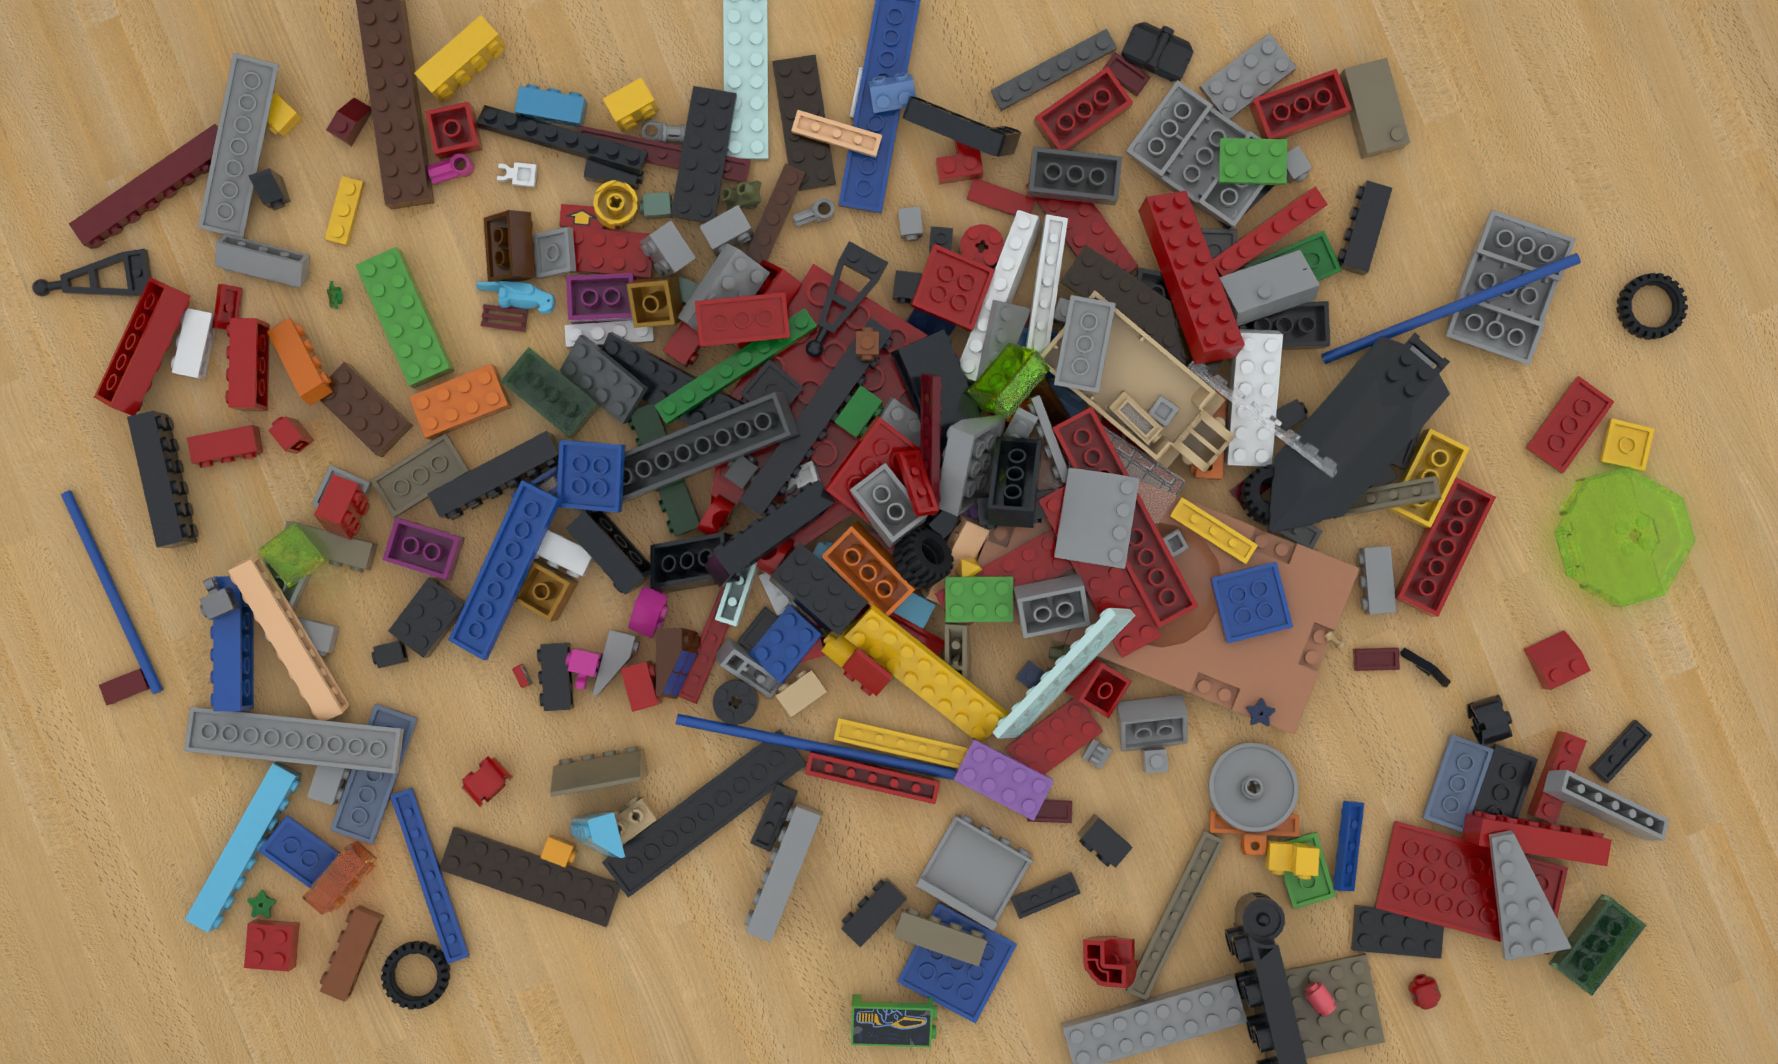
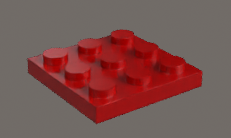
[910,244,995,332]

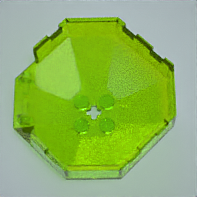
[1554,467,1696,607]

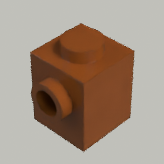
[856,327,879,361]

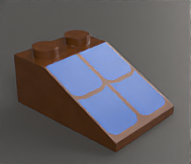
[656,628,700,699]

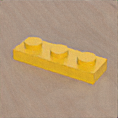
[325,176,365,246]

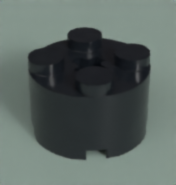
[713,679,759,725]
[1466,694,1513,746]

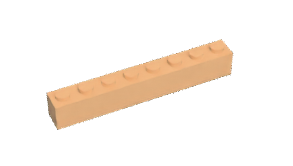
[228,553,349,721]

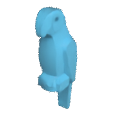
[476,281,555,314]

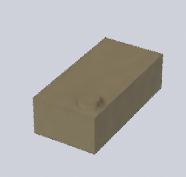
[1339,58,1410,159]

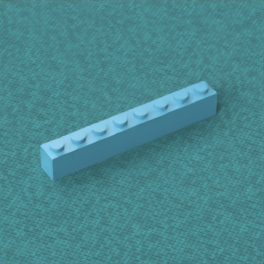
[185,762,302,933]

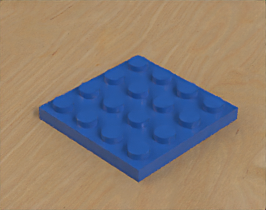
[897,902,1017,1024]

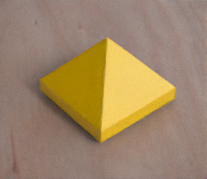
[956,558,982,577]

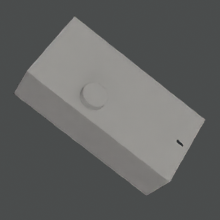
[1219,250,1320,326]

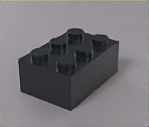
[388,578,465,658]

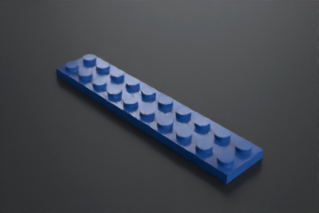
[838,0,921,214]

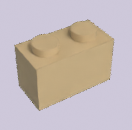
[776,669,828,717]

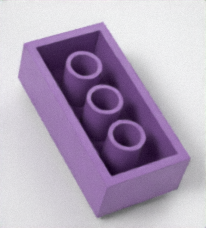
[953,738,1054,821]

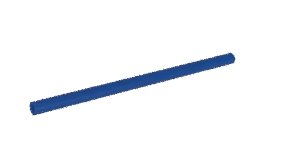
[61,490,163,694]

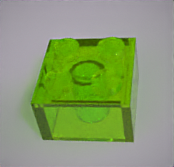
[258,522,325,588]

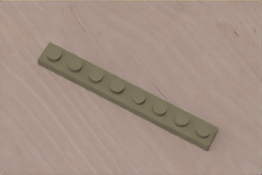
[1125,830,1224,1001]

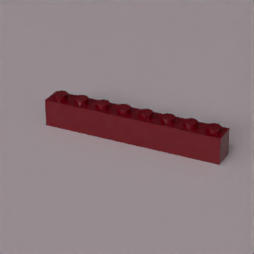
[69,124,218,249]

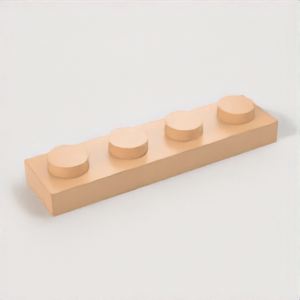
[791,110,882,158]

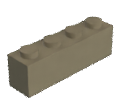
[280,521,378,573]
[894,907,987,967]

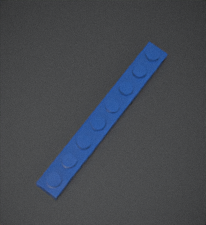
[390,788,470,964]

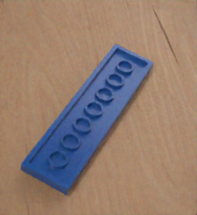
[448,480,561,660]

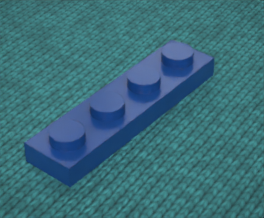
[1333,801,1364,891]

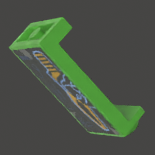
[851,994,937,1048]

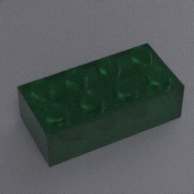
[501,347,600,440]
[1548,894,1647,996]

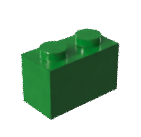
[835,385,884,439]

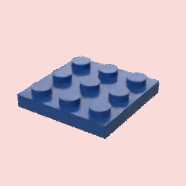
[557,440,625,513]
[1210,562,1293,643]

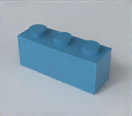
[515,84,587,127]

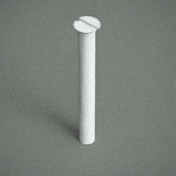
[849,67,863,118]

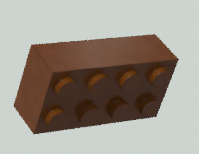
[320,362,413,457]

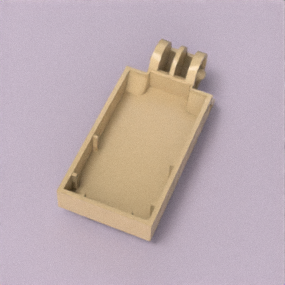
[1036,290,1236,473]

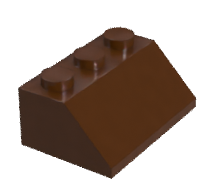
[484,210,536,282]

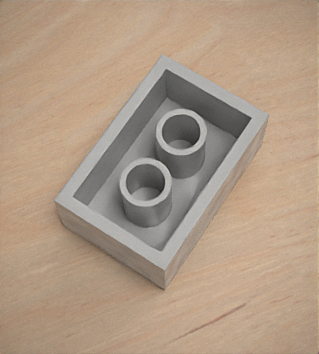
[1013,574,1090,638]

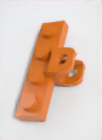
[1209,810,1299,855]

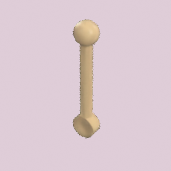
[1325,632,1345,649]

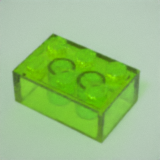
[967,342,1050,419]

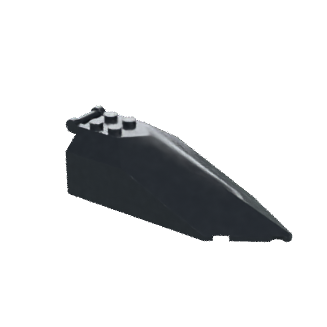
[1267,333,1450,534]

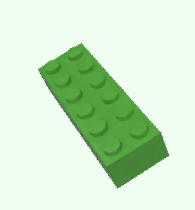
[356,247,455,388]

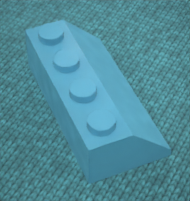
[570,811,625,858]

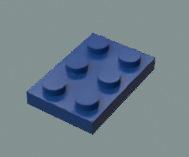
[749,604,824,684]
[258,814,342,890]

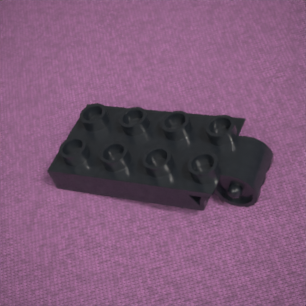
[1225,892,1307,1064]

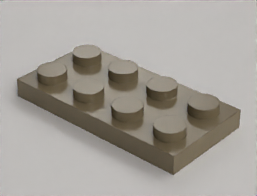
[371,433,470,518]

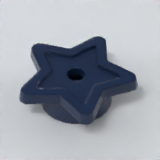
[1246,698,1275,727]

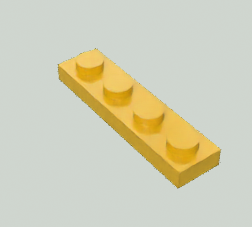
[1169,497,1258,564]

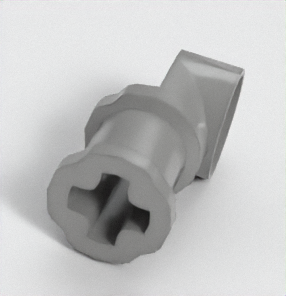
[641,119,685,144]

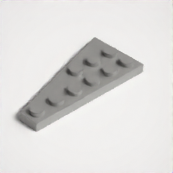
[1489,830,1571,961]

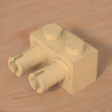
[614,797,659,845]

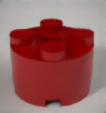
[959,224,1004,268]
[462,756,513,807]

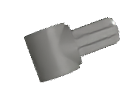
[793,198,835,227]

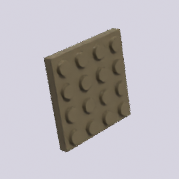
[1285,953,1385,1058]

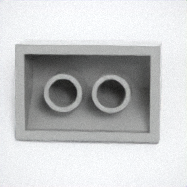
[1117,694,1188,751]

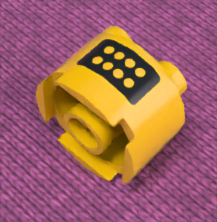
[593,180,638,230]

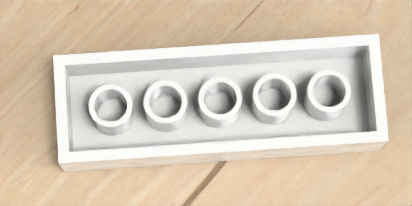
[1224,329,1283,466]

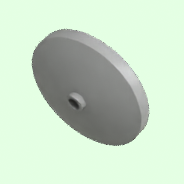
[1208,743,1299,833]

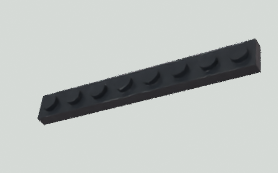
[476,105,649,174]

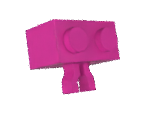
[628,586,669,638]
[565,648,603,690]

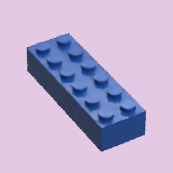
[210,576,254,712]

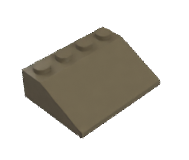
[550,746,648,797]

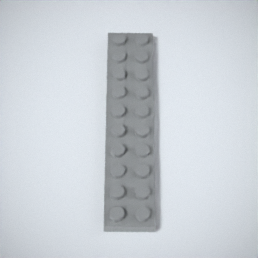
[184,707,404,774]

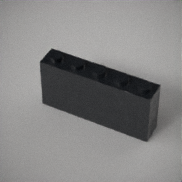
[890,329,983,454]

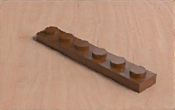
[746,163,806,265]

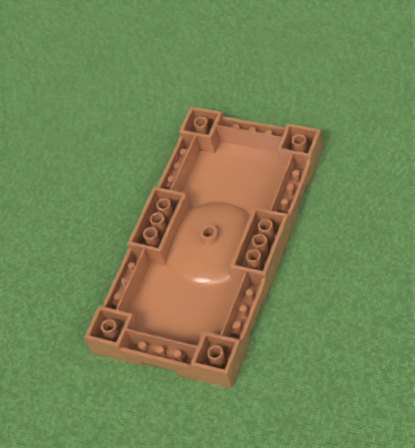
[977,436,1360,735]

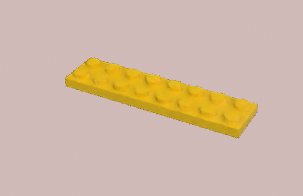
[844,605,1010,742]

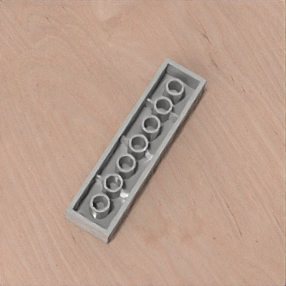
[1061,974,1247,1064]

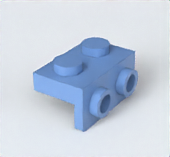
[868,72,916,113]

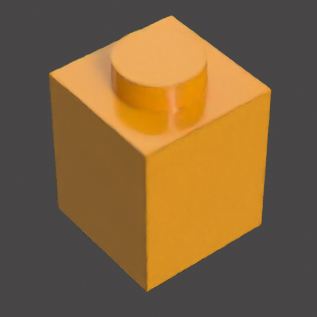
[540,835,578,867]

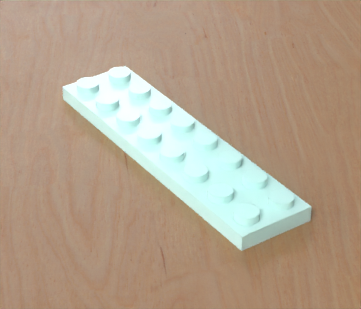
[723,0,769,160]
[993,608,1136,739]

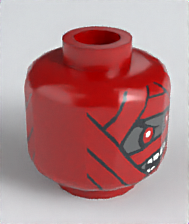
[1408,974,1441,1010]

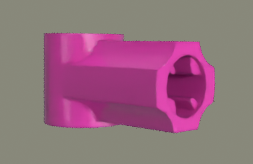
[427,154,475,185]

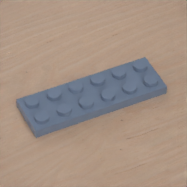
[330,704,418,845]

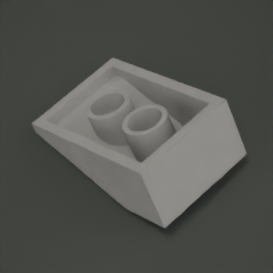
[850,463,928,548]

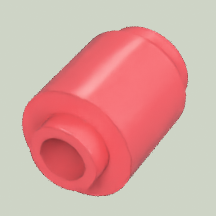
[1304,982,1337,1017]

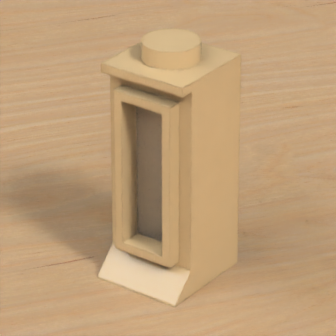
[1107,391,1163,445]

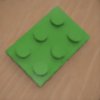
[1218,138,1288,185]
[945,576,1013,622]
[1281,832,1336,909]

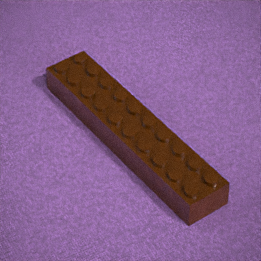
[356,0,434,210]

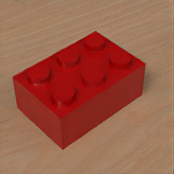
[314,474,370,540]

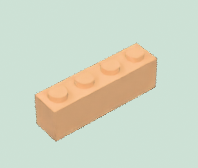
[921,514,990,604]

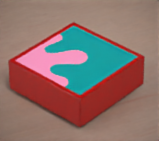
[512,664,533,688]

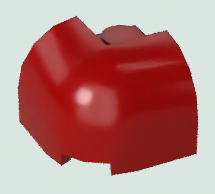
[1083,936,1138,988]

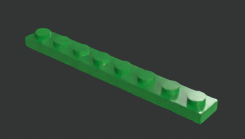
[654,308,818,426]

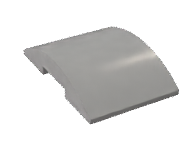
[1126,80,1265,228]
[1445,210,1576,365]

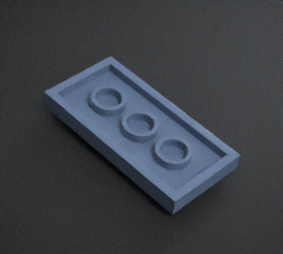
[1421,734,1494,832]

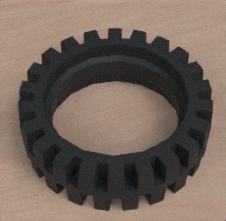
[1616,273,1688,340]
[381,941,450,1010]

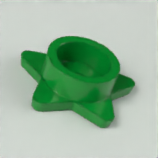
[327,281,343,309]
[247,890,276,918]

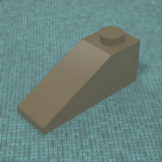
[945,622,971,680]

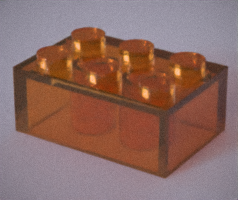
[302,841,377,915]

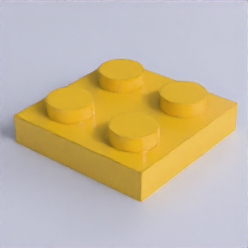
[1599,418,1655,472]

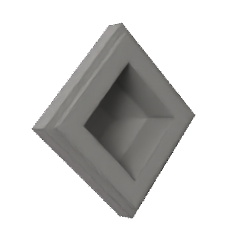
[1163,529,1189,557]

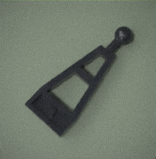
[806,241,888,358]
[32,249,151,297]

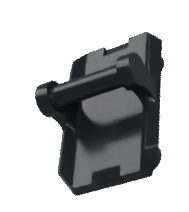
[1121,22,1194,82]

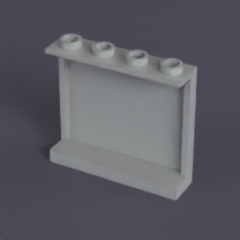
[916,814,1034,931]

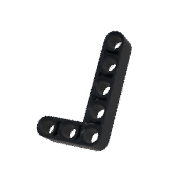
[903,96,1021,157]

